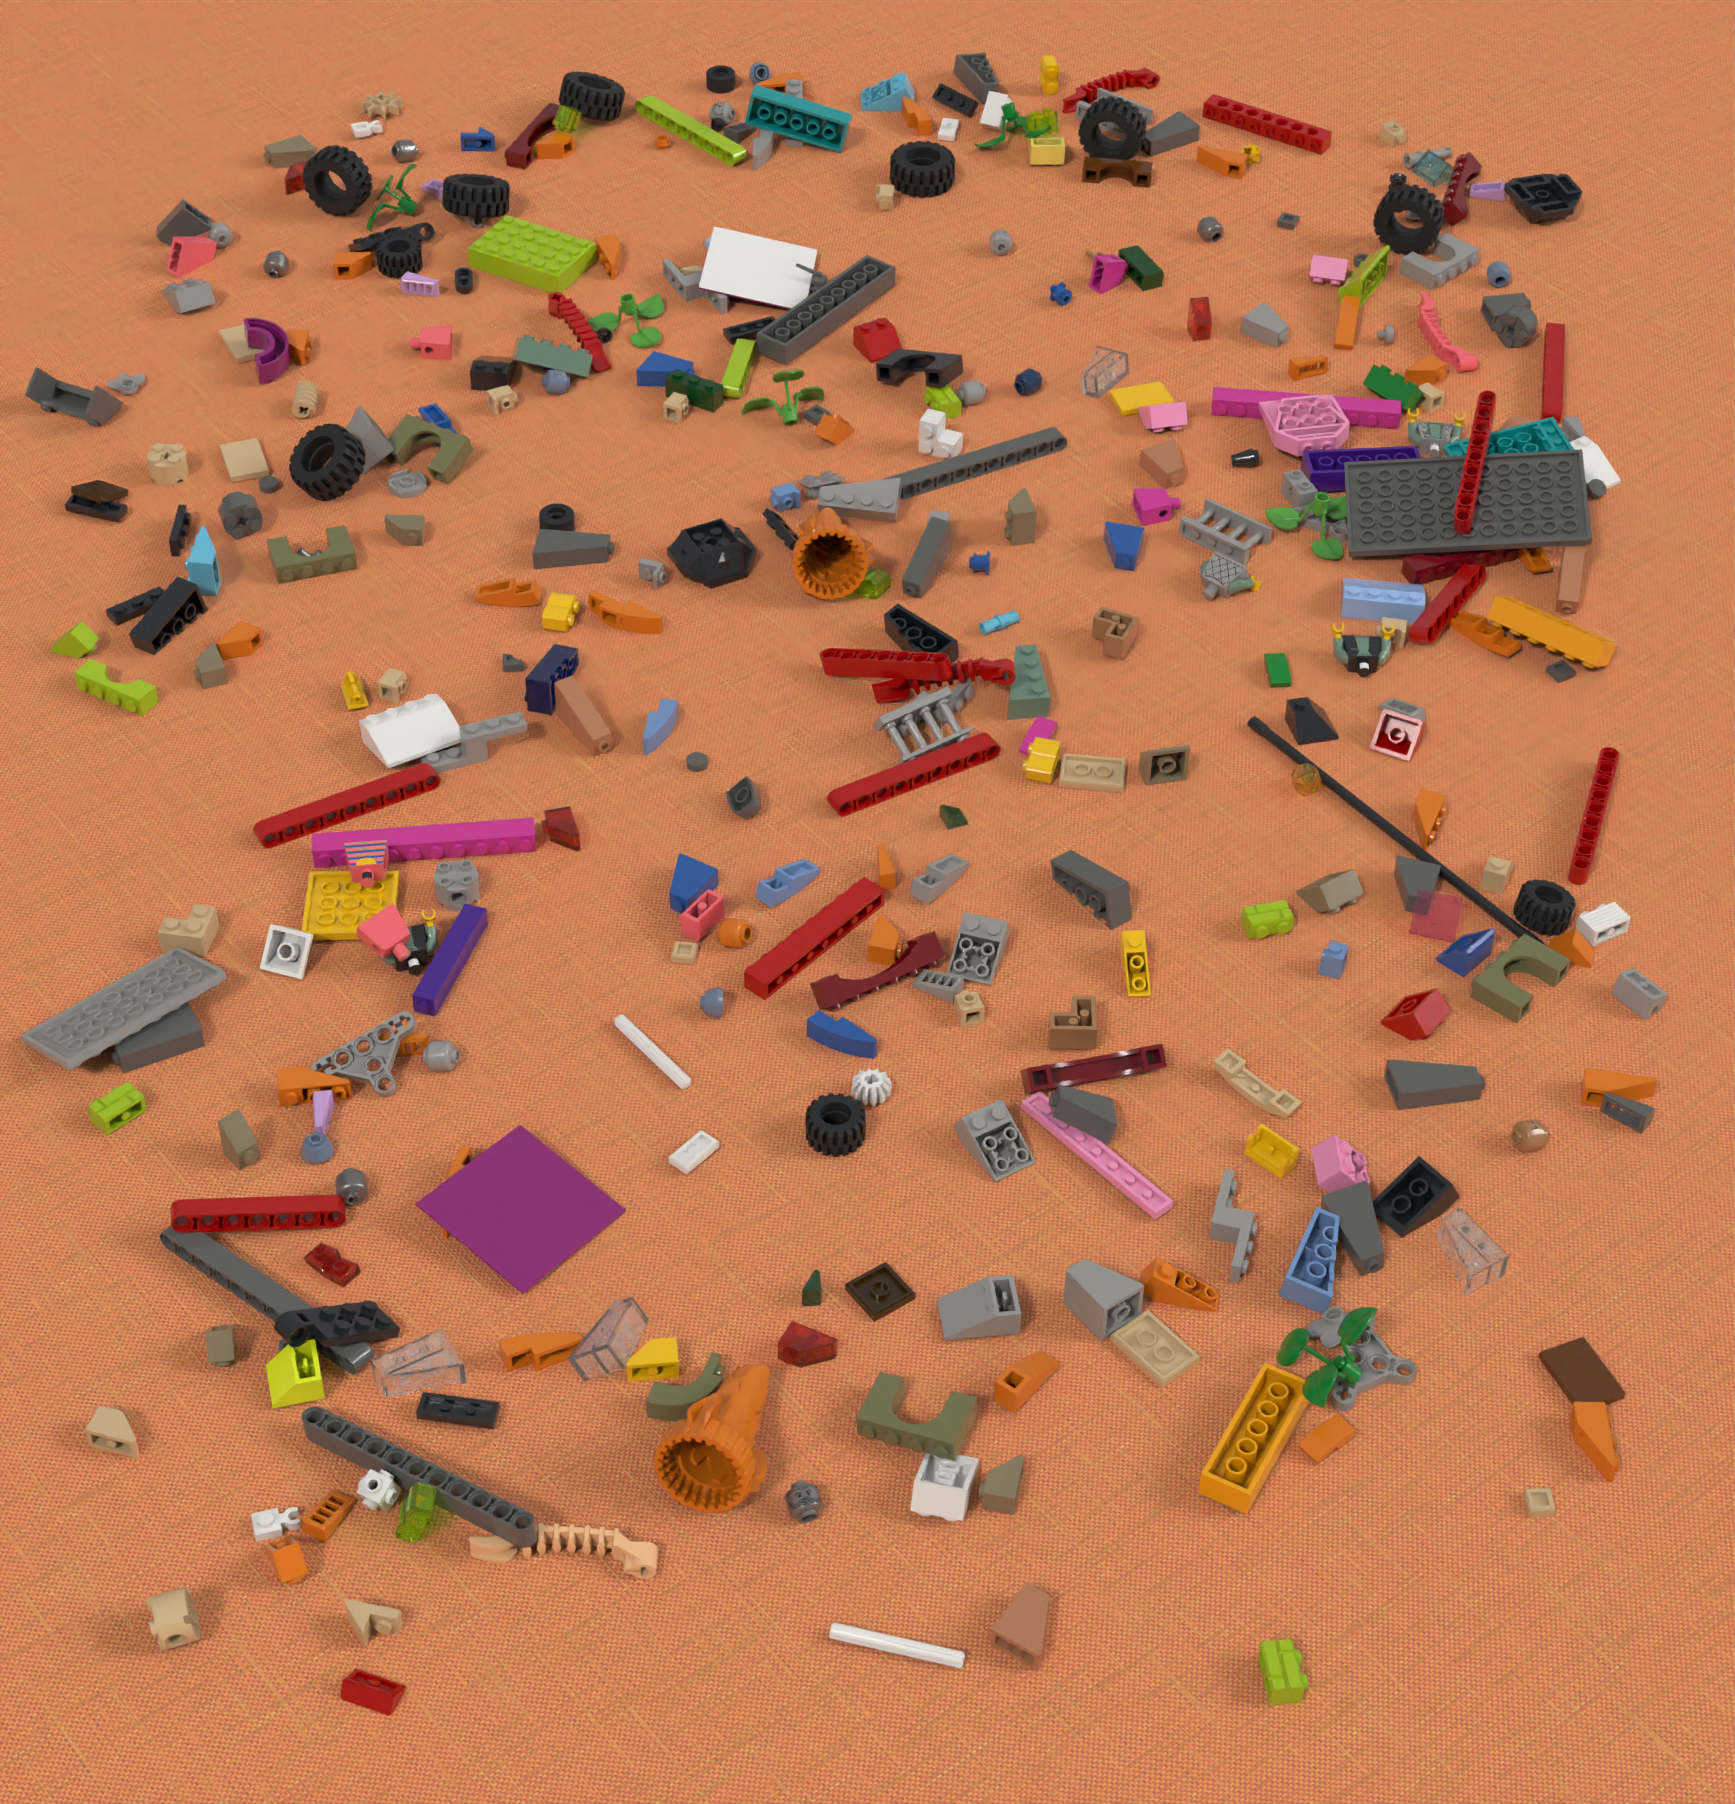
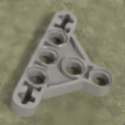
[1292,505,1348,543]
[311,1012,417,1097]
[1331,1315,1416,1412]

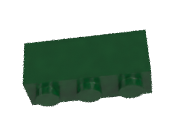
[1118,245,1164,291]
[665,369,723,413]

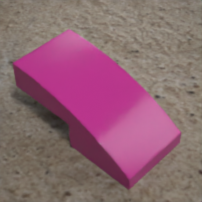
[1019,716,1057,756]

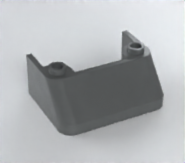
[25,367,123,427]

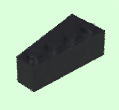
[129,576,208,655]
[884,604,959,663]

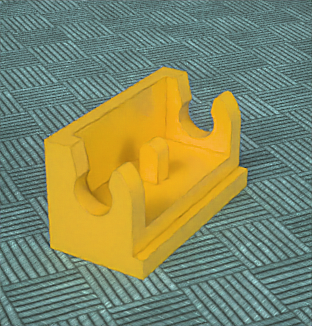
[1244,1123,1299,1179]

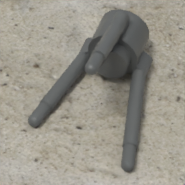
[796,263,827,291]

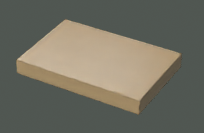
[219,324,265,364]
[219,438,270,483]
[1059,754,1126,793]
[1110,1310,1201,1388]

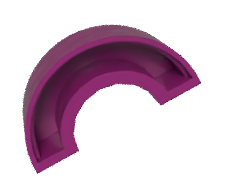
[244,318,290,384]

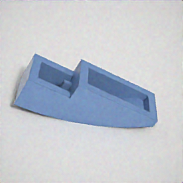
[643,699,678,755]
[755,859,821,907]

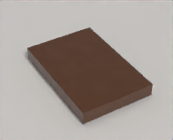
[1538,1337,1625,1405]

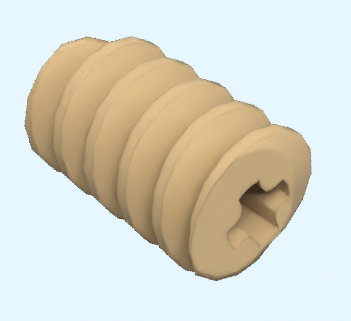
[292,381,319,418]

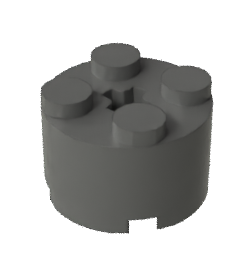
[1493,305,1538,348]
[218,491,263,539]

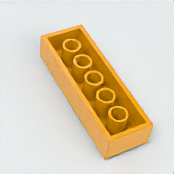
[1486,595,1618,668]
[1198,1362,1309,1514]

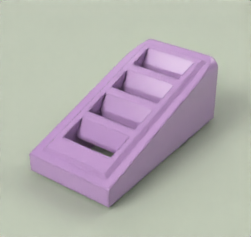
[421,179,444,201]
[1469,181,1506,201]
[400,271,440,297]
[313,1090,334,1135]

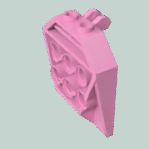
[1258,394,1350,456]

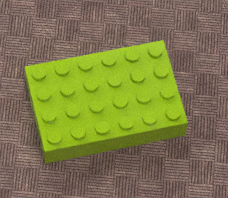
[467,215,597,293]

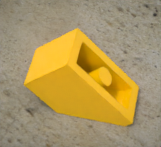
[626,1337,679,1382]

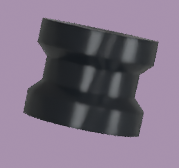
[1388,173,1407,190]

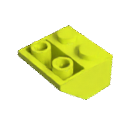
[266,1339,325,1408]

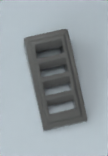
[724,122,757,144]
[1600,1092,1655,1134]

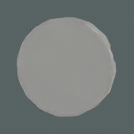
[388,470,427,498]

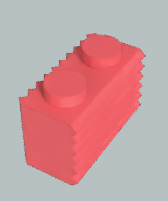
[680,889,724,941]

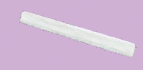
[614,1014,691,1090]
[829,1622,965,1668]

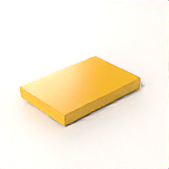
[1109,381,1175,416]

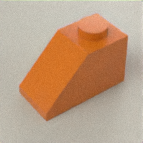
[1405,354,1446,386]
[868,914,903,965]
[264,1536,308,1585]

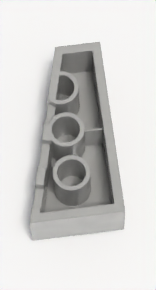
[817,477,902,523]

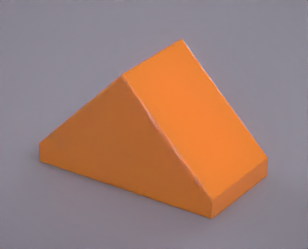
[1548,929,1595,968]

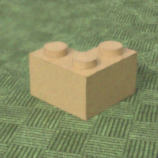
[158,904,219,958]

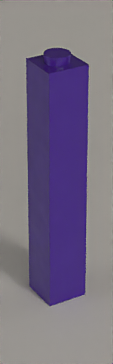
[412,903,488,1016]

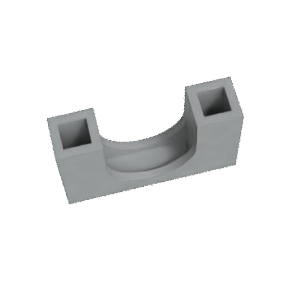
[1400,232,1479,290]

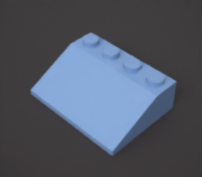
[1341,577,1425,624]

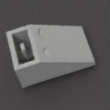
[161,278,215,313]
[947,912,1010,986]
[954,1099,1036,1182]
[937,1275,1021,1341]

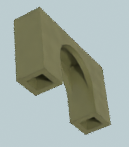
[386,414,473,485]
[267,525,357,584]
[1471,934,1571,1023]
[856,1372,978,1461]

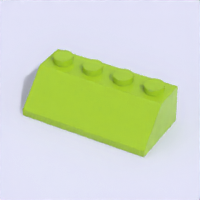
[1337,245,1390,308]

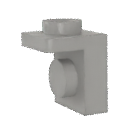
[638,558,666,590]

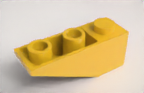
[1119,930,1151,997]

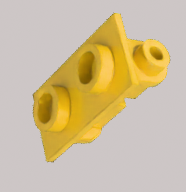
[340,671,369,710]

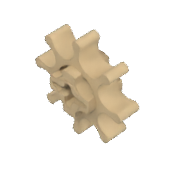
[361,90,403,119]

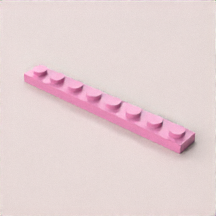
[1021,1091,1173,1219]

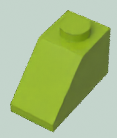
[50,621,99,659]

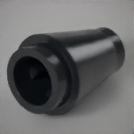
[1231,448,1259,467]

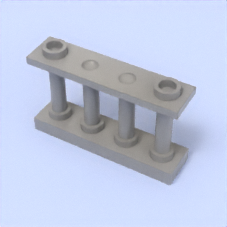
[1076,88,1154,138]
[1179,498,1272,565]
[873,686,973,766]

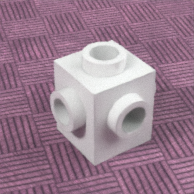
[357,1469,401,1513]

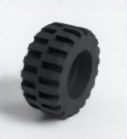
[558,71,625,121]
[1078,97,1146,160]
[890,141,955,198]
[303,145,372,216]
[442,174,510,218]
[1373,184,1444,255]
[289,423,366,501]

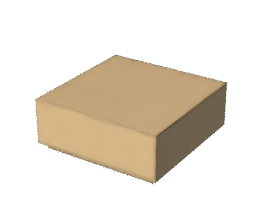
[671,941,698,965]
[1523,1488,1556,1517]

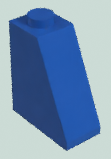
[636,351,695,387]
[1104,521,1144,571]
[669,853,718,914]

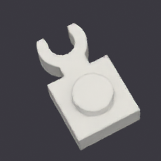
[351,120,383,138]
[251,1507,301,1542]

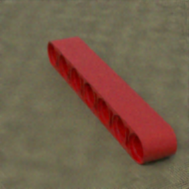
[1409,564,1486,643]
[819,648,953,681]
[170,1195,346,1233]

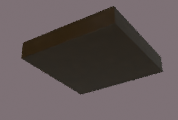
[71,480,128,503]
[845,1262,915,1322]

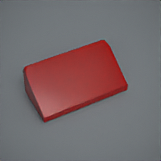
[340,1669,406,1715]

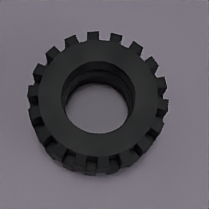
[376,236,423,278]
[1513,879,1576,935]
[805,1093,866,1157]

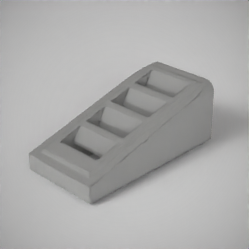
[1561,416,1586,442]
[1379,697,1425,722]
[913,970,964,1003]

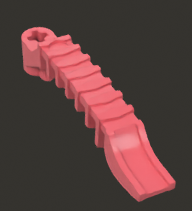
[1418,292,1478,372]

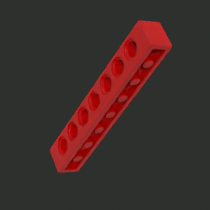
[1203,94,1332,155]

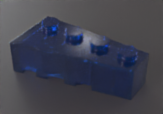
[524,644,579,715]

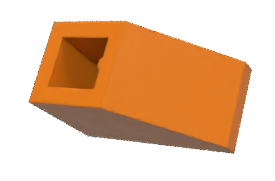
[535,130,575,159]
[334,252,372,279]
[286,330,313,366]
[815,413,854,445]
[216,621,263,660]

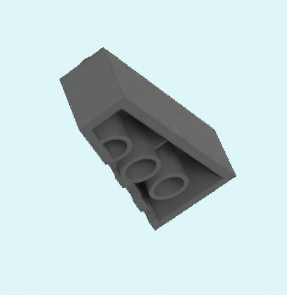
[953,53,999,104]
[1051,850,1132,930]

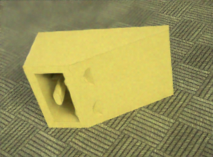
[1027,136,1065,166]

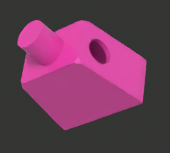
[1089,254,1128,294]
[1132,488,1181,526]

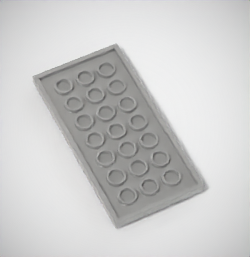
[20,946,227,1070]

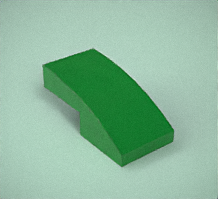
[1264,653,1292,688]

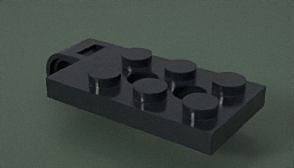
[348,223,434,252]
[274,1300,400,1347]

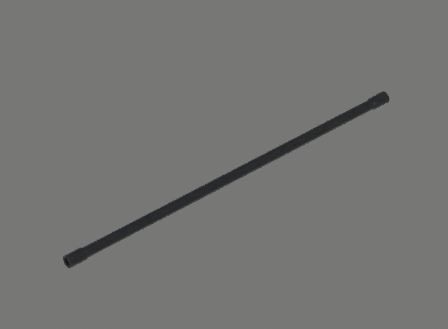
[1247,716,1544,944]

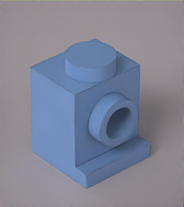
[769,482,801,512]
[1318,940,1349,980]

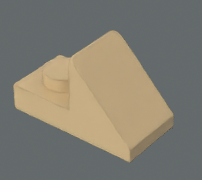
[345,1599,403,1647]

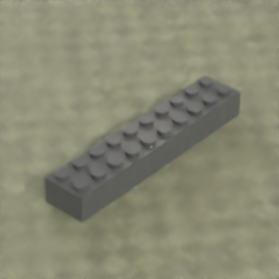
[757,255,895,365]

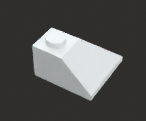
[260,924,314,979]

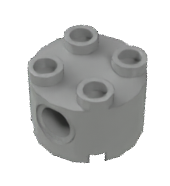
[433,859,480,911]

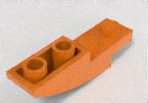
[588,590,663,634]

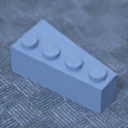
[1279,1207,1340,1315]

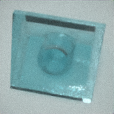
[1412,149,1453,187]

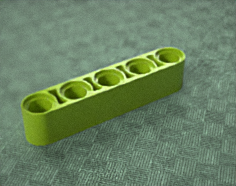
[721,339,757,398]

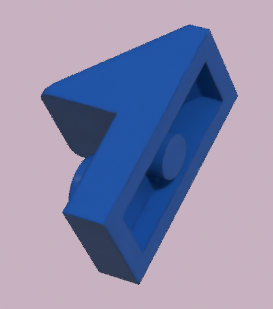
[460,127,496,152]

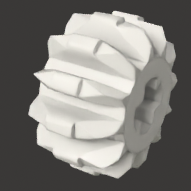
[851,1067,891,1107]

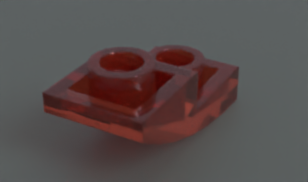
[304,1243,361,1287]

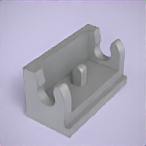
[1612,968,1668,1020]

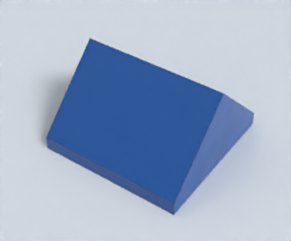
[1436,928,1495,978]

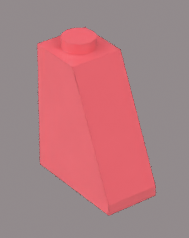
[166,236,217,277]

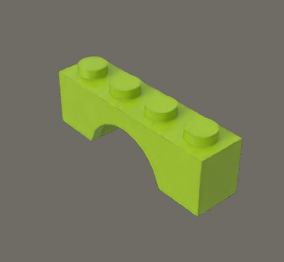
[74,659,159,716]

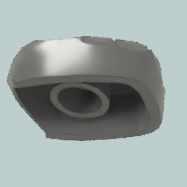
[726,776,761,819]

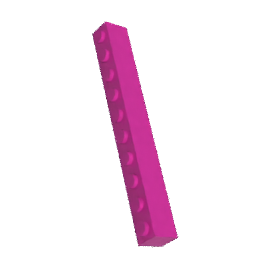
[1211,387,1401,429]
[312,817,536,868]

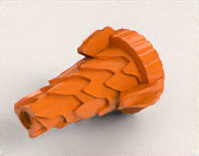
[792,507,875,599]
[653,1364,771,1513]

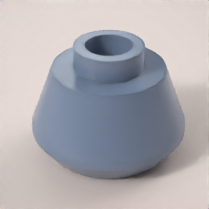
[749,62,771,84]
[700,987,723,1019]
[301,1133,334,1164]

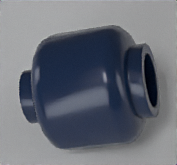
[1014,368,1042,396]

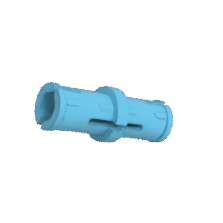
[979,610,1020,635]

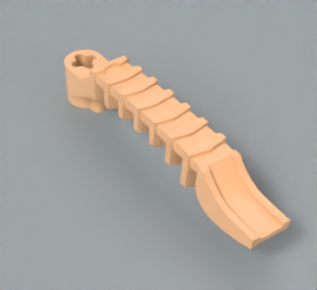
[469,1523,658,1579]

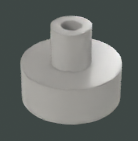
[1377,325,1394,344]

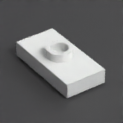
[938,118,959,142]
[669,1130,719,1175]

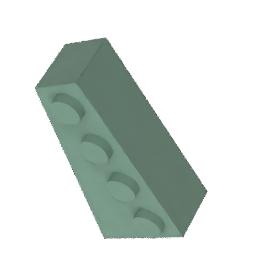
[512,335,593,377]
[1008,645,1050,720]

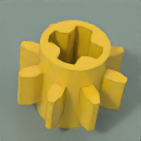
[1240,143,1262,166]

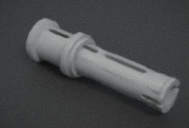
[1403,147,1452,169]

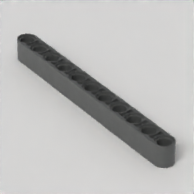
[882,427,1067,501]
[159,1225,374,1375]
[301,1406,537,1548]

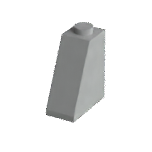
[1241,302,1289,349]

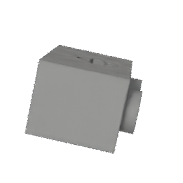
[1281,469,1318,508]

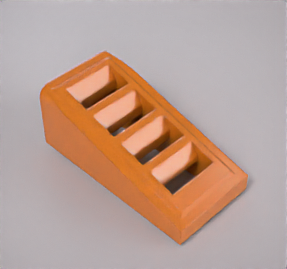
[1288,355,1328,381]
[877,843,896,891]
[379,1030,429,1057]
[301,1490,355,1542]

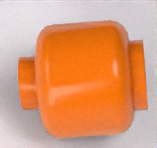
[717,918,752,948]

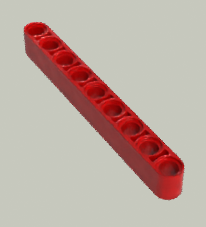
[1541,322,1565,423]
[1453,390,1496,534]
[827,733,1001,817]
[1568,747,1620,885]
[253,763,441,848]

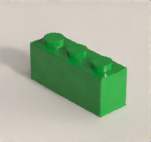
[1363,364,1423,412]

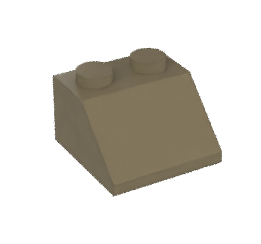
[1004,488,1036,546]
[1139,745,1190,786]
[1296,869,1364,914]

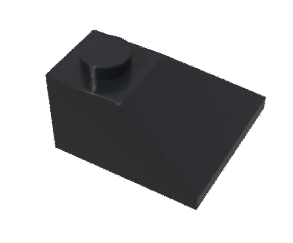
[1285,697,1339,746]

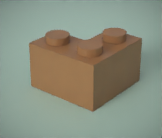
[1092,606,1139,660]
[1048,996,1097,1049]

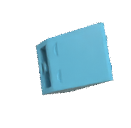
[861,72,914,111]
[185,526,221,596]

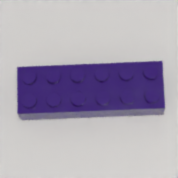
[1301,446,1421,492]

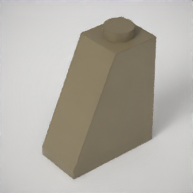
[264,135,317,168]

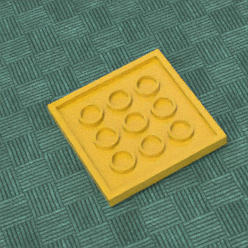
[302,871,400,940]

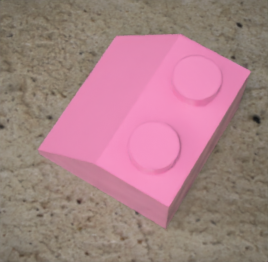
[1309,255,1349,286]
[1138,402,1188,432]

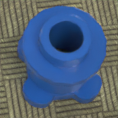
[1049,282,1072,306]
[969,551,990,575]

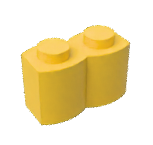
[1039,55,1060,95]
[542,592,579,632]
[1023,737,1061,783]

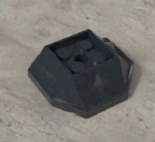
[1504,174,1583,224]
[667,518,756,589]

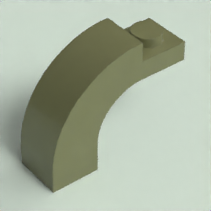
[646,1352,725,1422]

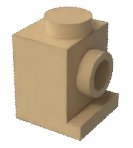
[1379,119,1407,147]
[876,184,894,211]
[1417,382,1445,413]
[487,385,518,416]
[663,392,689,424]
[1376,617,1407,648]
[377,668,407,704]
[954,990,985,1027]

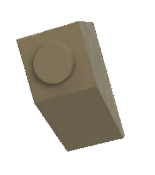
[384,514,426,546]
[193,643,228,689]
[218,1110,260,1170]
[205,1324,236,1367]
[978,1455,1025,1515]

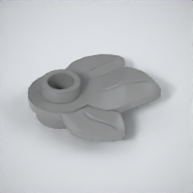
[107,373,145,395]
[1307,1307,1347,1349]

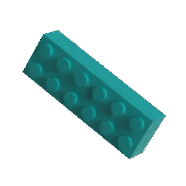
[745,84,852,153]

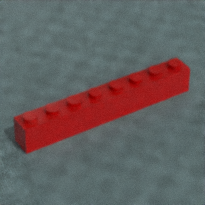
[744,877,884,1000]

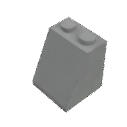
[345,406,394,477]
[1063,1259,1144,1341]

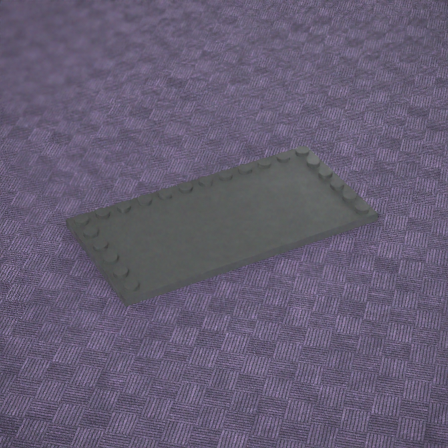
[1344,449,1592,557]

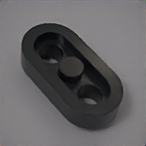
[455,267,473,294]

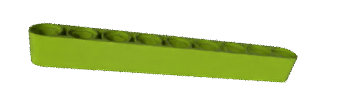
[635,95,747,166]

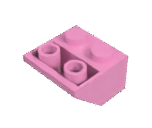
[1312,1134,1371,1194]

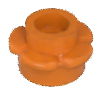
[654,134,671,149]

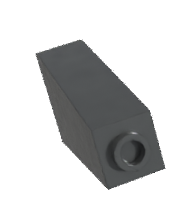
[1140,111,1200,157]
[902,516,952,599]
[533,529,614,569]
[111,1002,205,1074]
[1384,1060,1485,1110]
[1321,1181,1384,1276]

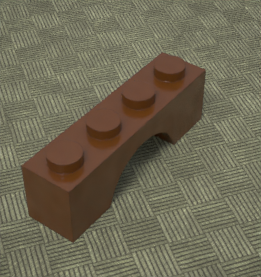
[1082,157,1153,188]

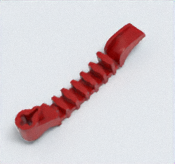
[1062,68,1160,114]
[548,292,612,373]
[871,657,1015,703]

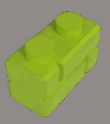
[923,384,962,419]
[1240,900,1294,939]
[88,1082,147,1136]
[1258,1639,1308,1705]

